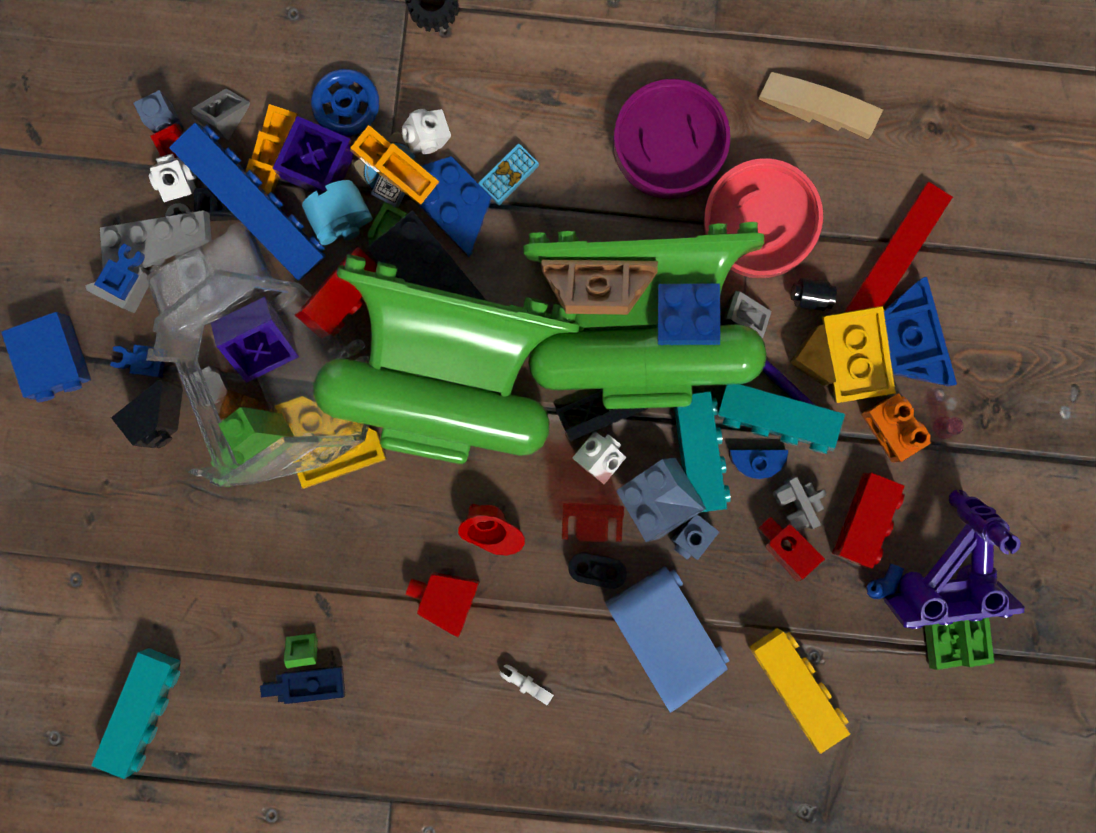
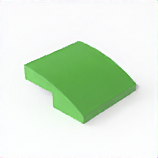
[925,618,994,670]

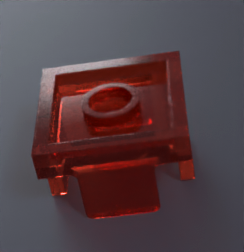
[561,503,624,542]

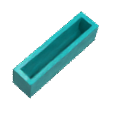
[718,384,845,454]
[674,392,731,513]
[91,648,181,779]

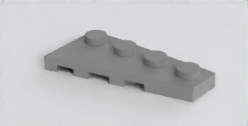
[100,210,212,269]

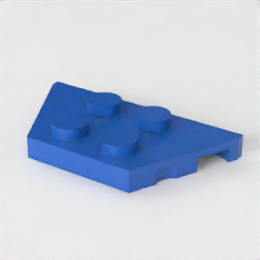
[412,156,492,257]
[884,277,957,387]

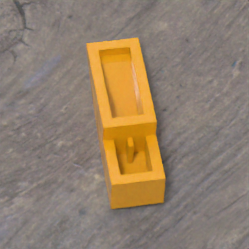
[350,125,439,205]

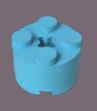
[302,180,373,245]

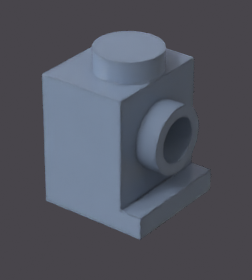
[133,90,183,134]

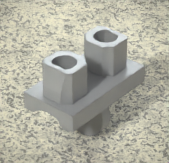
[773,477,827,530]

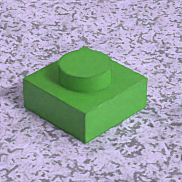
[284,633,318,668]

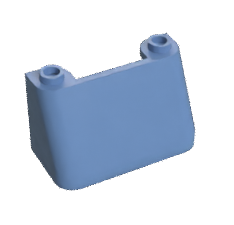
[605,566,730,713]

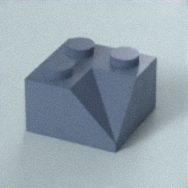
[616,458,706,542]

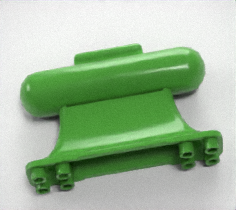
[523,222,767,409]
[313,254,580,464]

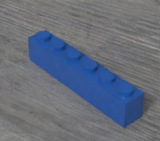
[169,123,327,281]

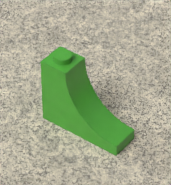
[210,407,295,487]

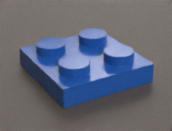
[658,284,720,345]

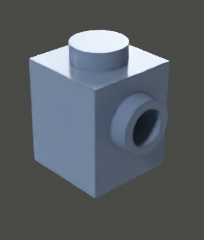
[671,515,719,560]

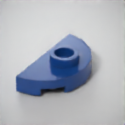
[729,450,789,479]

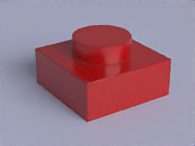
[150,123,183,158]

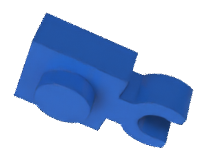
[94,244,145,301]
[110,345,166,378]

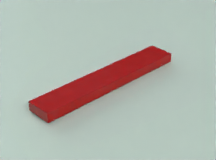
[843,182,953,313]

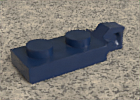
[260,666,345,704]

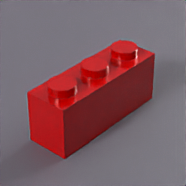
[295,247,377,339]
[832,472,905,569]

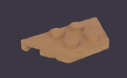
[541,260,658,315]

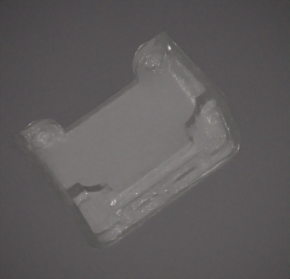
[146,223,285,342]

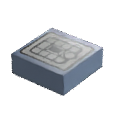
[371,175,405,208]

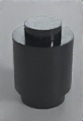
[790,278,837,311]

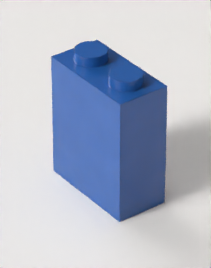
[1,312,91,402]

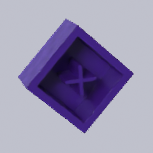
[273,116,355,195]
[211,296,299,383]

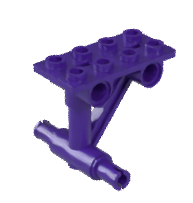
[884,490,1025,629]

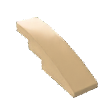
[759,72,883,139]

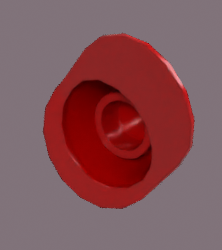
[458,504,525,556]

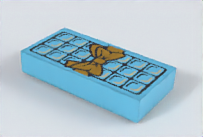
[478,143,539,205]

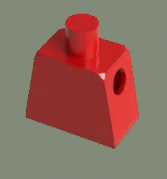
[758,517,825,582]
[405,572,480,638]

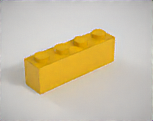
[749,628,850,754]

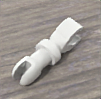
[500,664,554,705]

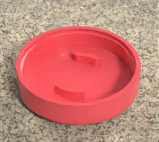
[704,158,823,278]

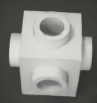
[402,109,451,154]
[149,154,196,202]
[573,431,627,484]

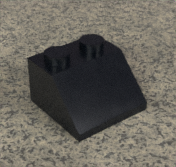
[111,380,183,448]

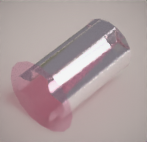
[933,416,964,439]

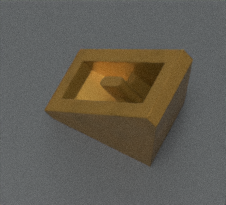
[789,324,836,386]

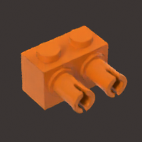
[861,393,931,463]

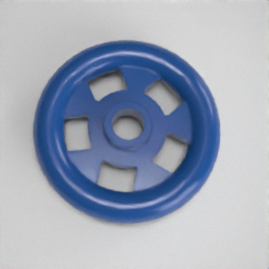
[311,69,379,136]

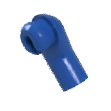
[866,563,904,599]

